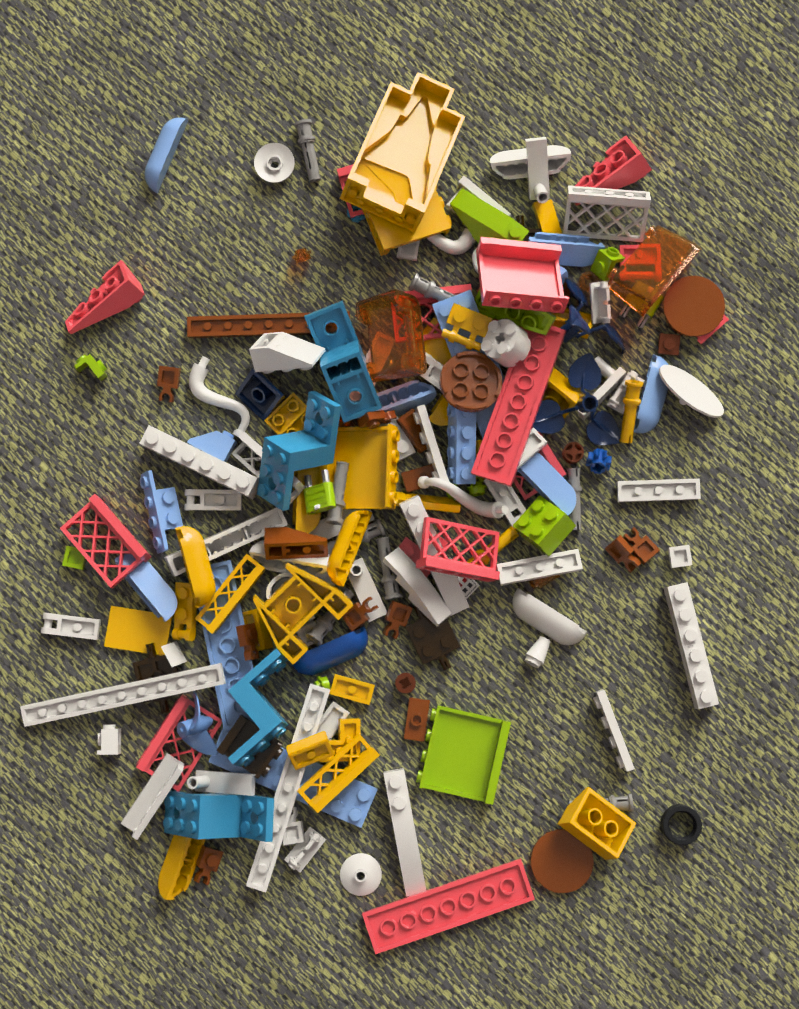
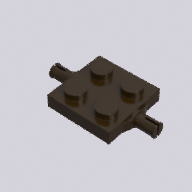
[405,606,460,671]
[133,643,183,714]

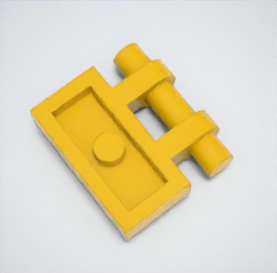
[441,303,493,351]

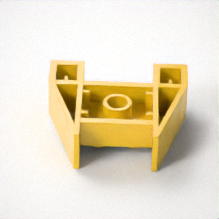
[253,562,353,665]

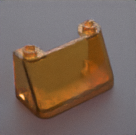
[607,225,701,317]
[356,289,427,383]

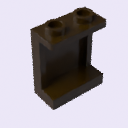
[216,715,283,779]

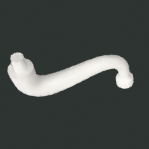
[427,228,476,255]
[189,356,250,437]
[418,476,508,518]

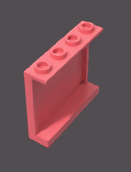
[476,237,569,314]

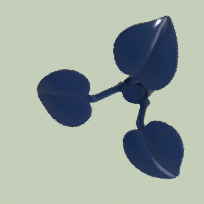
[560,278,626,354]
[532,353,620,446]

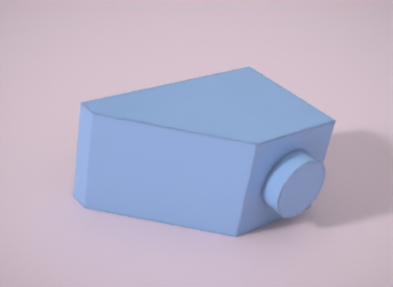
[187,430,237,462]

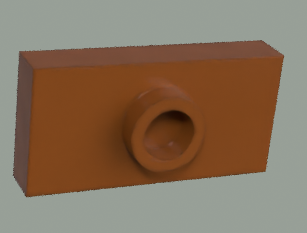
[396,408,427,454]
[401,464,434,493]
[404,697,430,742]

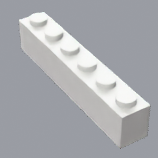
[139,425,259,500]
[664,582,719,709]

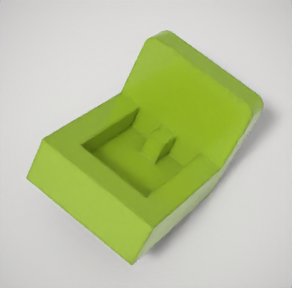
[590,247,625,281]
[74,354,108,381]

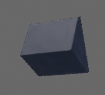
[235,367,286,421]

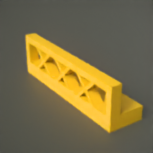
[195,554,266,634]
[297,733,380,813]

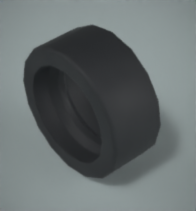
[660,804,702,846]

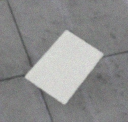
[161,641,187,667]

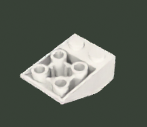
[249,332,326,374]

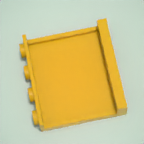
[362,185,452,256]
[319,424,400,510]

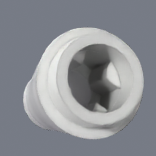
[524,636,551,668]

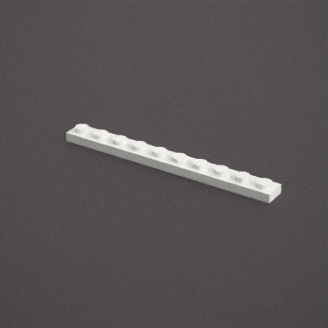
[20,663,226,727]
[246,683,330,893]

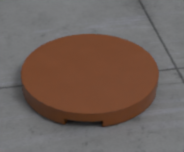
[663,276,725,337]
[439,351,502,412]
[530,829,594,893]

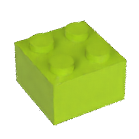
[513,495,576,556]

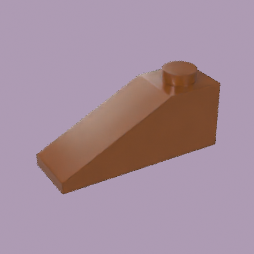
[264,527,328,560]

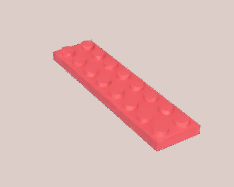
[471,326,566,487]
[362,858,535,955]

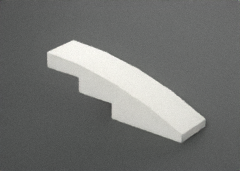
[383,547,452,626]

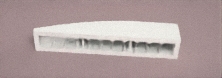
[399,495,469,616]
[164,507,288,577]
[383,768,426,897]

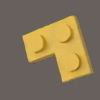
[318,718,360,762]

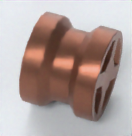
[562,442,584,464]
[395,673,416,693]

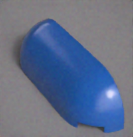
[290,627,368,676]

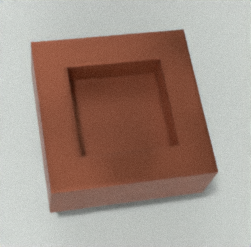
[657,333,681,356]

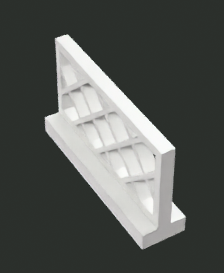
[563,186,651,242]

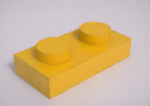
[330,674,375,705]

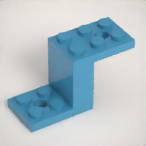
[304,300,382,423]
[257,391,341,511]
[228,649,289,767]
[163,790,274,842]

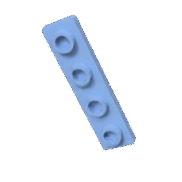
[140,470,183,554]

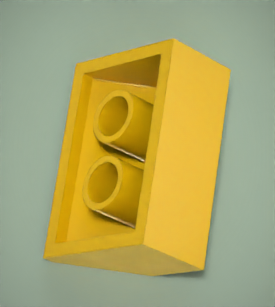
[542,368,583,419]
[558,787,636,860]

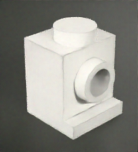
[97,724,121,755]

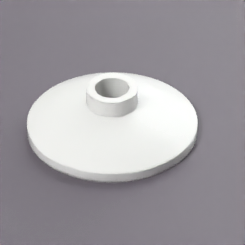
[254,143,295,183]
[340,853,382,896]

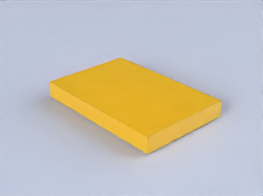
[104,606,173,655]

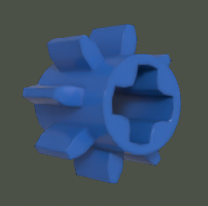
[586,448,612,474]

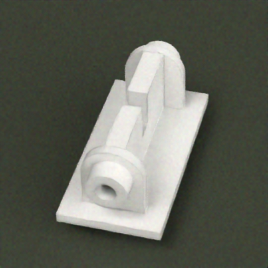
[589,281,612,324]
[606,370,645,414]
[284,827,326,873]

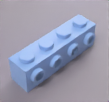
[447,403,476,484]

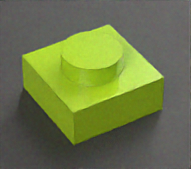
[62,545,86,570]

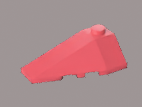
[575,136,652,206]
[65,260,145,334]

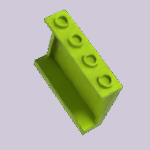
[416,705,511,805]

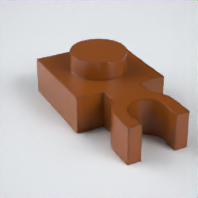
[157,366,181,402]
[357,410,397,429]
[623,527,660,565]
[605,535,642,573]
[342,597,379,631]
[383,600,413,639]
[236,623,260,661]
[193,845,224,885]

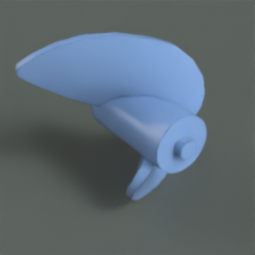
[177,691,218,755]

